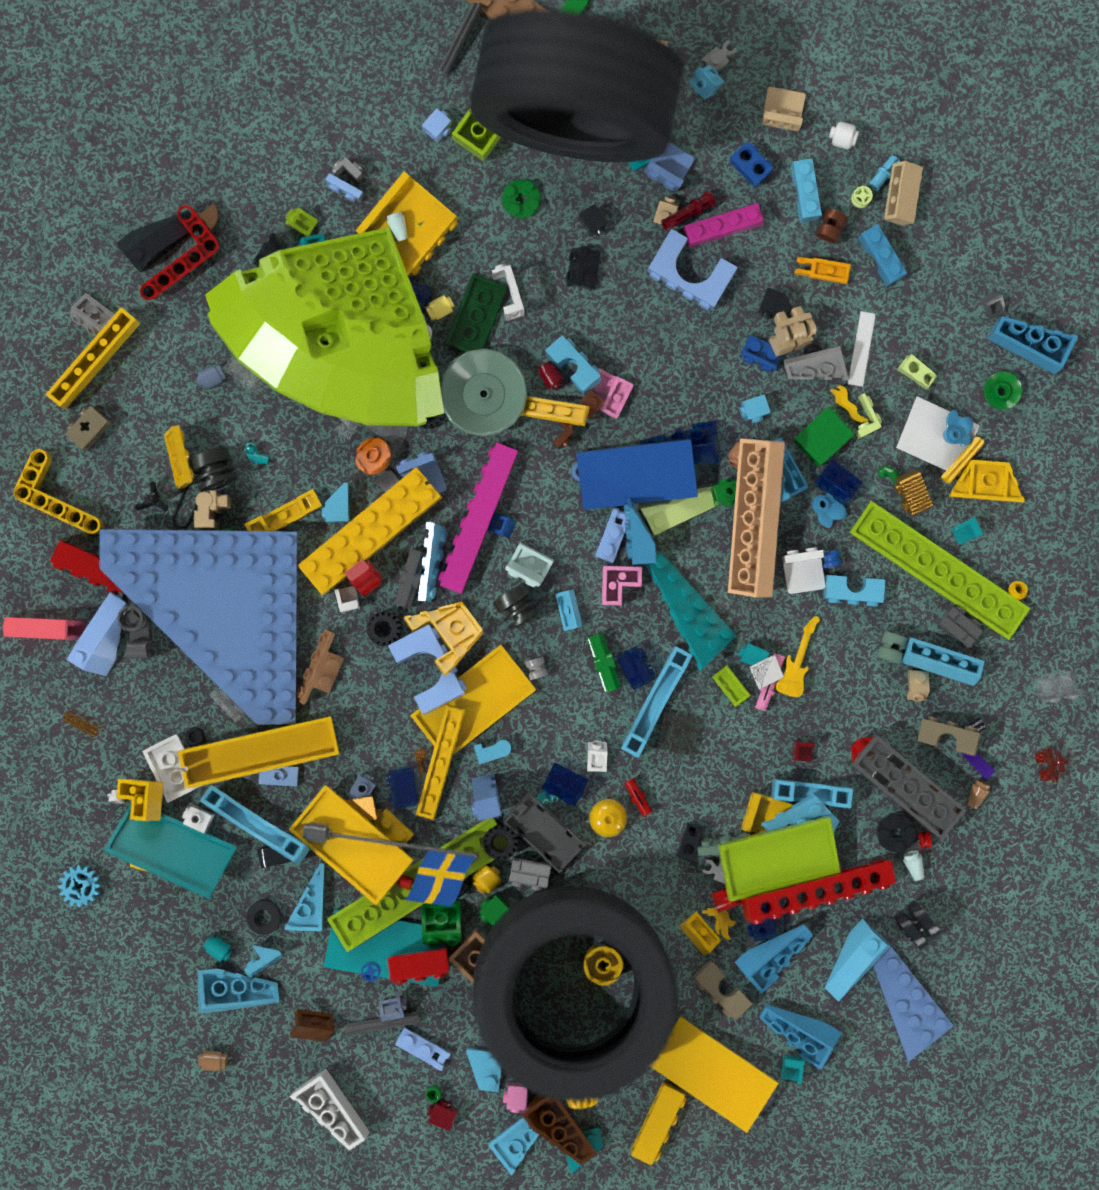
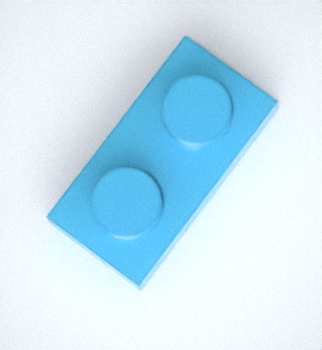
[555,589,583,631]

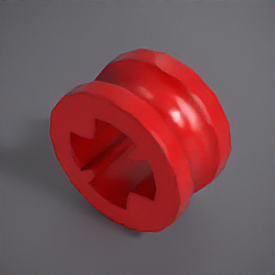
[918,831,932,849]

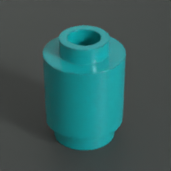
[203,935,233,962]

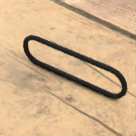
[172,472,206,529]

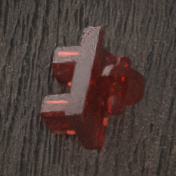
[1034,746,1069,783]

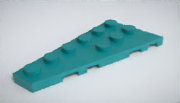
[645,551,736,671]

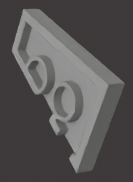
[784,346,849,380]

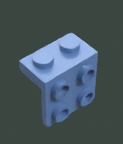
[643,142,694,191]
[396,451,447,493]

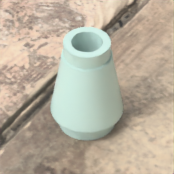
[387,211,408,241]
[903,850,925,881]

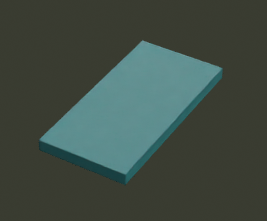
[104,801,236,900]
[324,909,446,987]

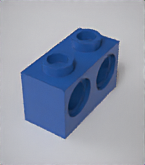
[729,141,773,189]

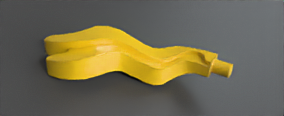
[830,385,868,423]

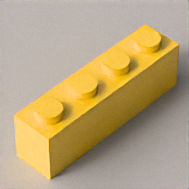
[630,1081,686,1166]

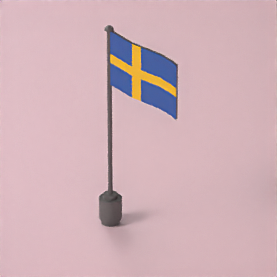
[302,822,479,907]

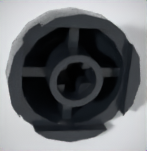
[252,232,287,267]

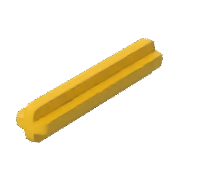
[941,437,985,483]

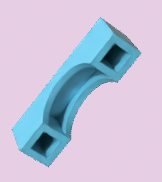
[771,779,853,808]

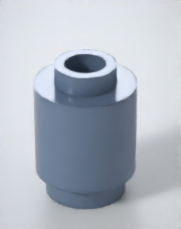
[196,365,226,390]

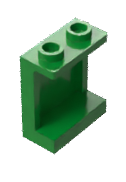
[793,407,854,467]

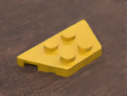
[949,460,1025,503]

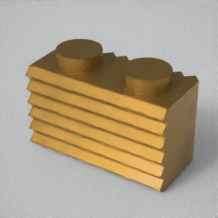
[894,469,933,516]

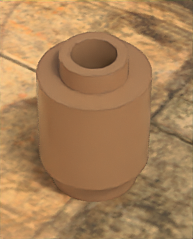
[198,1050,228,1071]

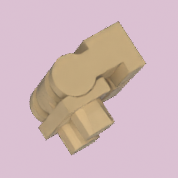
[769,306,816,357]
[194,491,231,531]

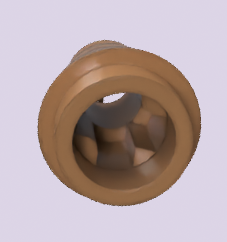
[967,779,991,809]

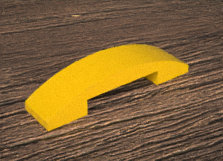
[245,489,322,531]

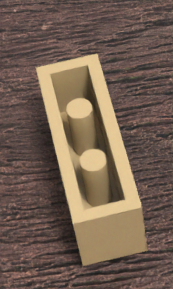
[884,161,923,225]

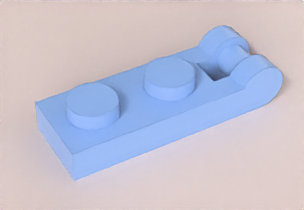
[595,506,628,563]
[395,1027,451,1071]

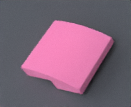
[583,368,634,419]

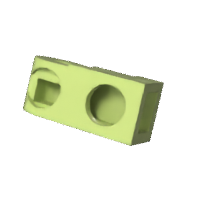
[897,354,937,389]

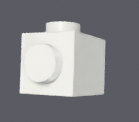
[182,805,215,833]

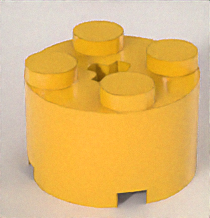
[584,943,623,986]

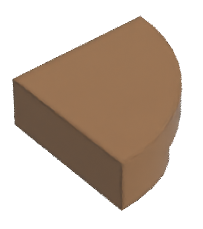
[199,203,218,231]

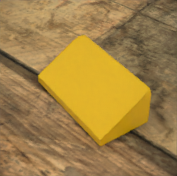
[679,911,722,955]

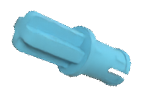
[869,155,900,191]

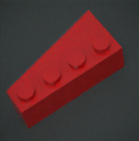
[50,539,123,595]

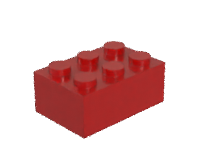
[387,948,450,985]

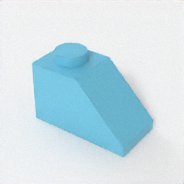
[322,483,350,523]

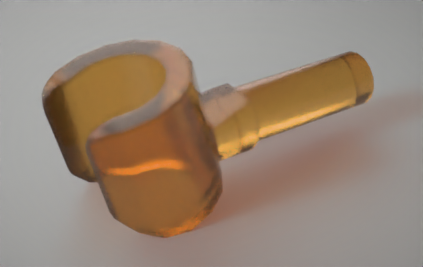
[414,748,427,777]

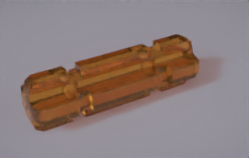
[62,711,99,737]

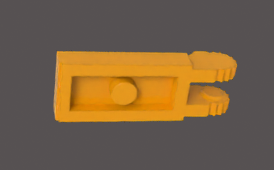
[795,257,851,285]

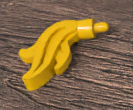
[702,907,736,940]

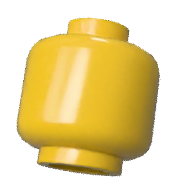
[473,865,501,894]

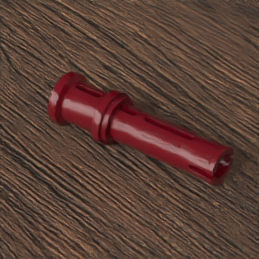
[661,191,716,231]

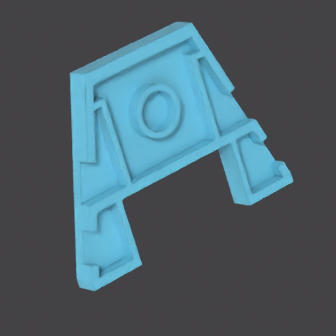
[761,794,839,833]

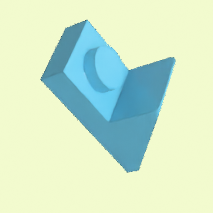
[244,946,282,979]

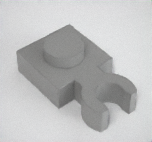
[702,40,737,72]
[702,859,725,884]

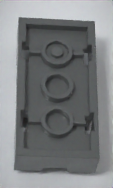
[503,791,586,873]

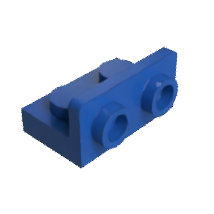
[740,335,782,373]

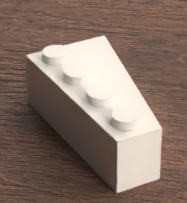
[290,1069,370,1150]

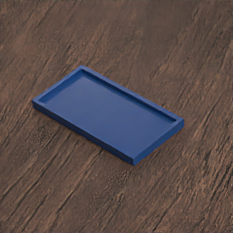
[576,439,698,510]

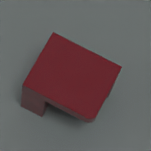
[792,741,815,762]

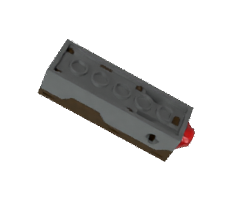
[848,734,967,840]

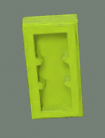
[712,665,751,707]

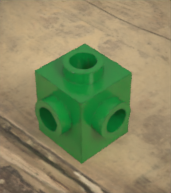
[710,479,737,507]

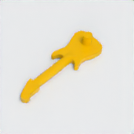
[776,616,819,698]

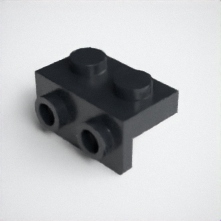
[566,247,601,290]

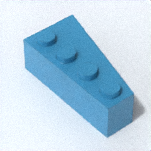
[987,316,1078,374]

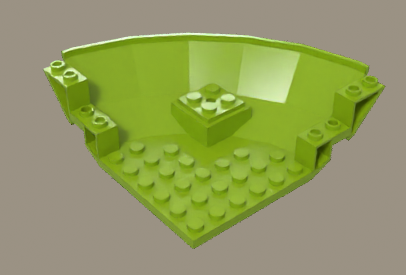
[205,227,444,426]

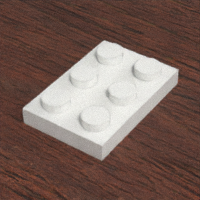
[142,734,203,803]

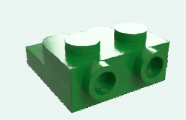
[422,901,462,947]

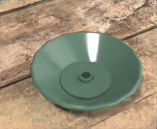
[440,348,528,437]

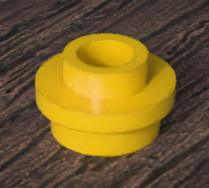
[1008,581,1028,600]

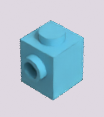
[739,394,771,423]

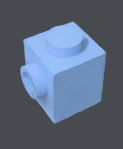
[422,108,452,142]

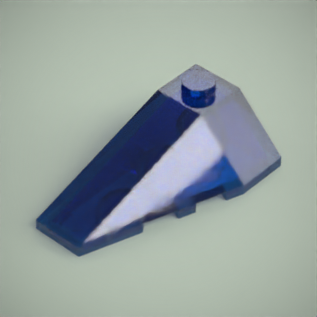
[640,421,719,465]

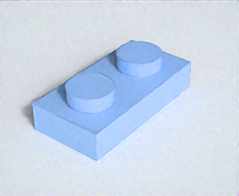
[325,173,364,203]

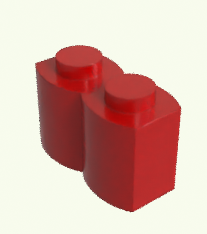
[345,559,383,597]

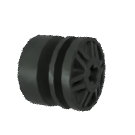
[189,446,238,491]
[493,582,544,630]

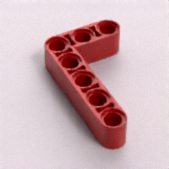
[140,205,219,300]

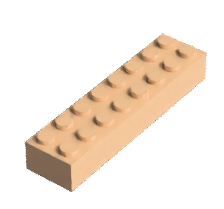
[728,439,785,598]

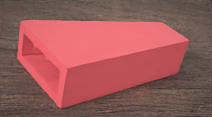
[3,617,86,640]

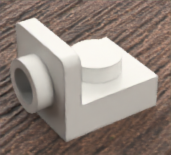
[587,740,607,772]

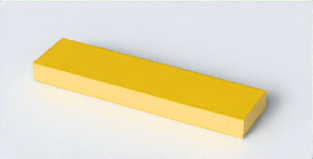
[520,396,590,426]

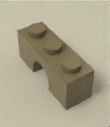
[917,716,982,756]
[694,959,752,1020]

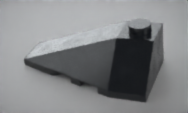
[117,210,200,273]

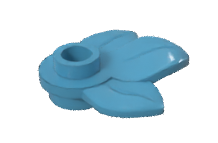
[943,409,973,446]
[812,491,847,528]

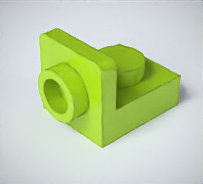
[285,208,318,236]

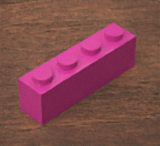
[683,203,764,248]

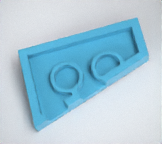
[488,1116,539,1176]

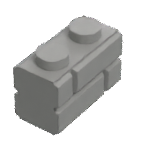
[509,857,551,891]

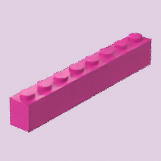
[438,442,518,594]

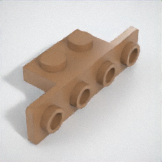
[296,629,344,705]

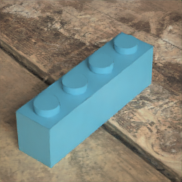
[901,637,985,686]

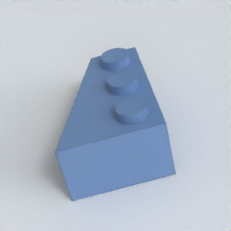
[471,774,502,821]

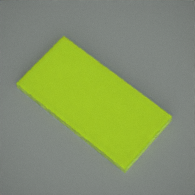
[718,816,841,902]

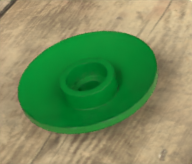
[983,371,1022,410]

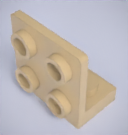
[761,87,805,131]

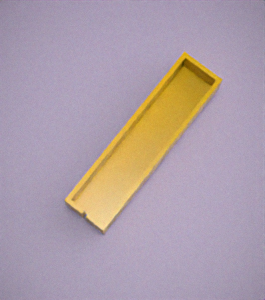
[298,467,443,595]
[177,716,340,789]

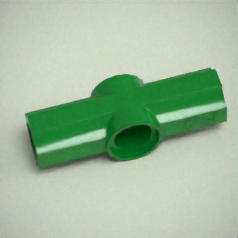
[588,633,621,693]

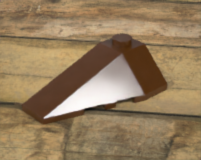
[521,1094,597,1165]

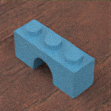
[858,224,907,287]

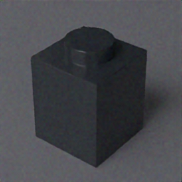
[578,204,607,237]

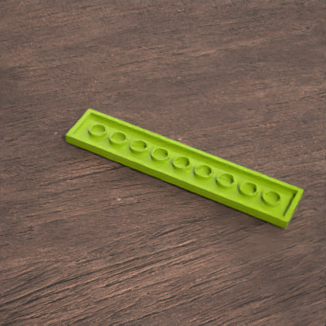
[849,501,1030,640]
[327,818,508,952]

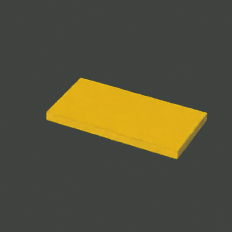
[410,645,536,755]
[289,785,414,905]
[650,1016,779,1133]

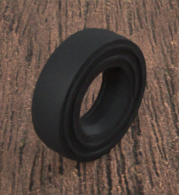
[246,900,281,935]

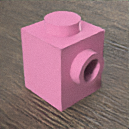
[503,1082,527,1113]

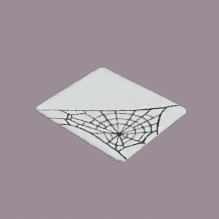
[750,655,784,689]

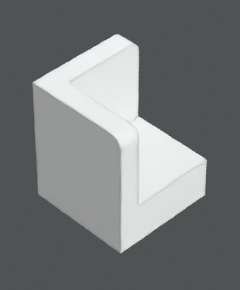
[335,586,360,612]

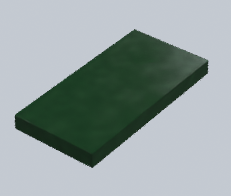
[445,273,508,353]

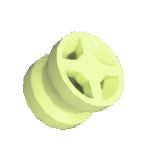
[851,186,873,208]

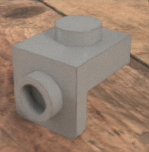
[332,157,364,183]

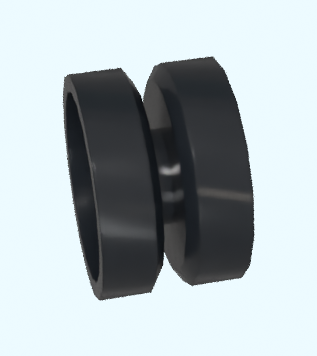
[893,900,942,950]

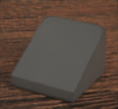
[980,291,1007,320]
[375,468,400,492]

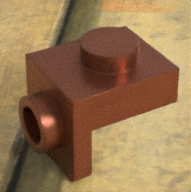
[579,390,605,420]
[552,422,574,449]

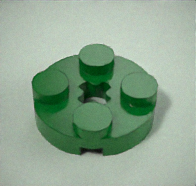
[502,180,540,219]

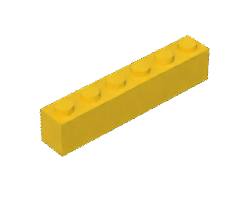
[45,307,141,410]

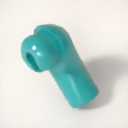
[244,442,270,465]
[537,790,559,811]

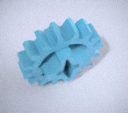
[58,864,102,907]

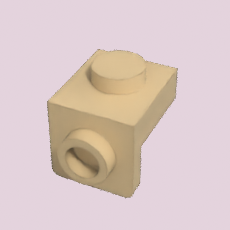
[653,195,680,225]
[907,670,930,702]

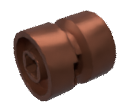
[815,209,849,244]

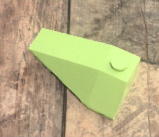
[638,487,716,537]

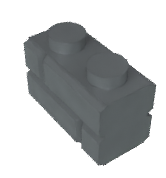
[936,606,984,648]

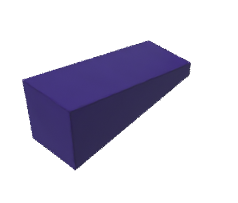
[960,752,996,779]

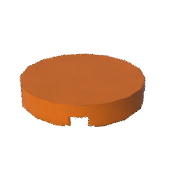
[355,437,392,475]

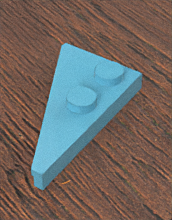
[285,863,325,931]

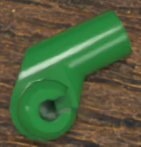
[877,465,900,485]

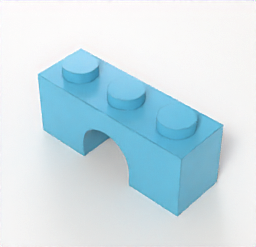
[791,159,822,223]
[545,335,602,396]
[823,575,885,607]

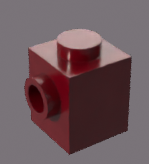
[427,1099,458,1131]

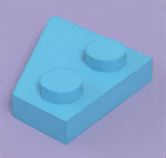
[466,1048,501,1092]

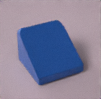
[488,513,516,539]

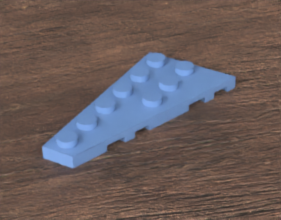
[873,934,953,1062]

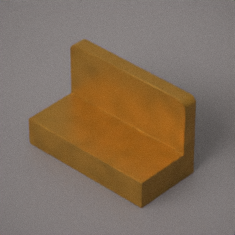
[345,796,383,820]

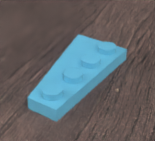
[418,522,448,603]

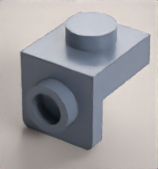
[378,992,407,1022]

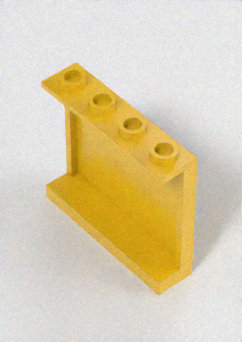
[355,171,459,277]

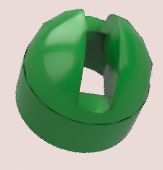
[425,1085,442,1102]

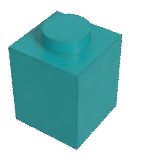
[738,643,769,666]

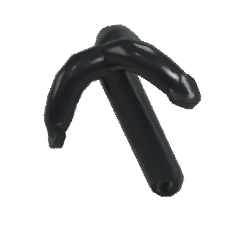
[134,481,168,511]

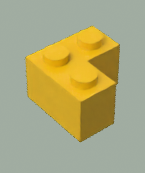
[116,779,164,821]

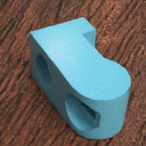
[474,739,511,764]

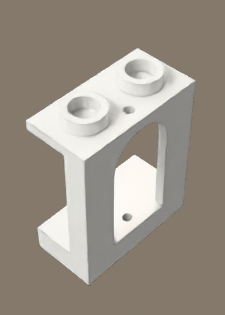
[492,264,524,321]

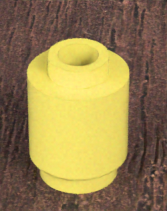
[425,295,455,321]

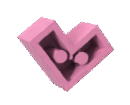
[602,566,642,606]

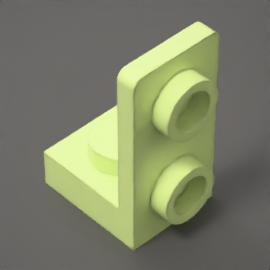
[855,393,882,439]

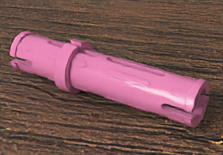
[755,653,786,711]

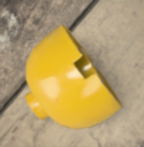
[589,799,627,837]

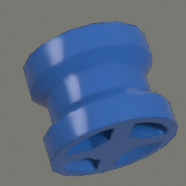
[823,549,843,568]
[361,962,380,982]

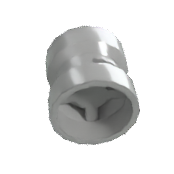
[525,657,548,680]

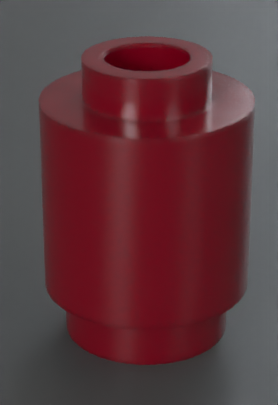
[538,361,565,391]

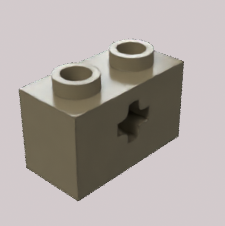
[65,406,112,451]

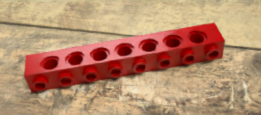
[741,859,896,924]

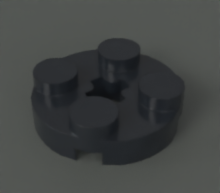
[876,814,916,853]

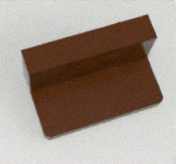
[290,1009,334,1042]

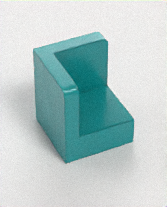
[950,517,983,545]
[780,1055,805,1084]

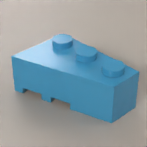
[774,438,809,503]

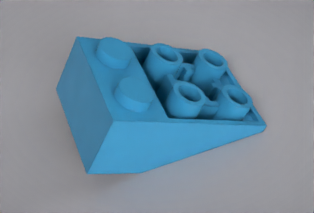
[624,498,656,565]

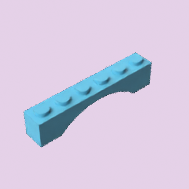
[620,646,693,758]
[200,785,310,866]

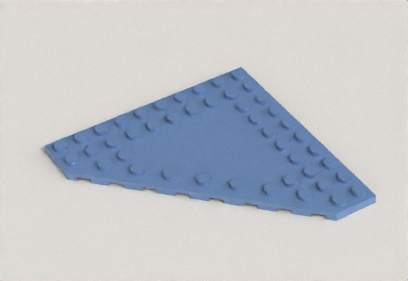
[100,529,297,724]

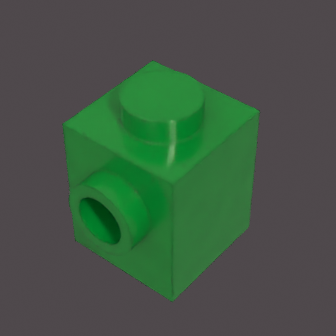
[479,893,510,925]

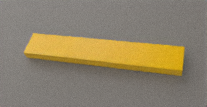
[416,704,466,820]

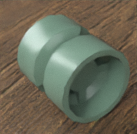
[877,631,908,664]

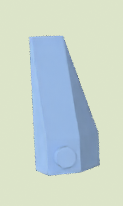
[67,592,127,676]

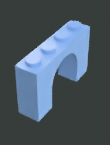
[647,229,738,310]
[388,625,466,715]

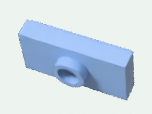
[259,766,299,786]

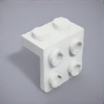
[782,547,825,594]

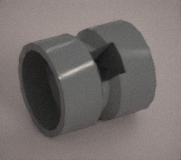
[117,606,148,631]

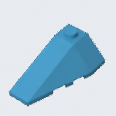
[735,924,813,994]

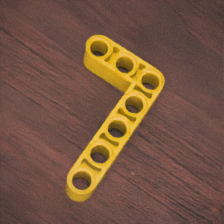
[14,449,105,535]

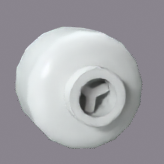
[829,122,859,149]

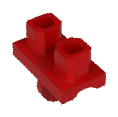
[711,888,742,913]

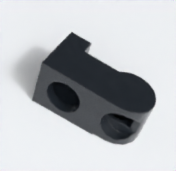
[675,822,703,861]

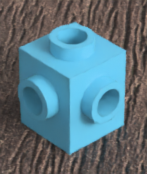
[689,65,724,100]

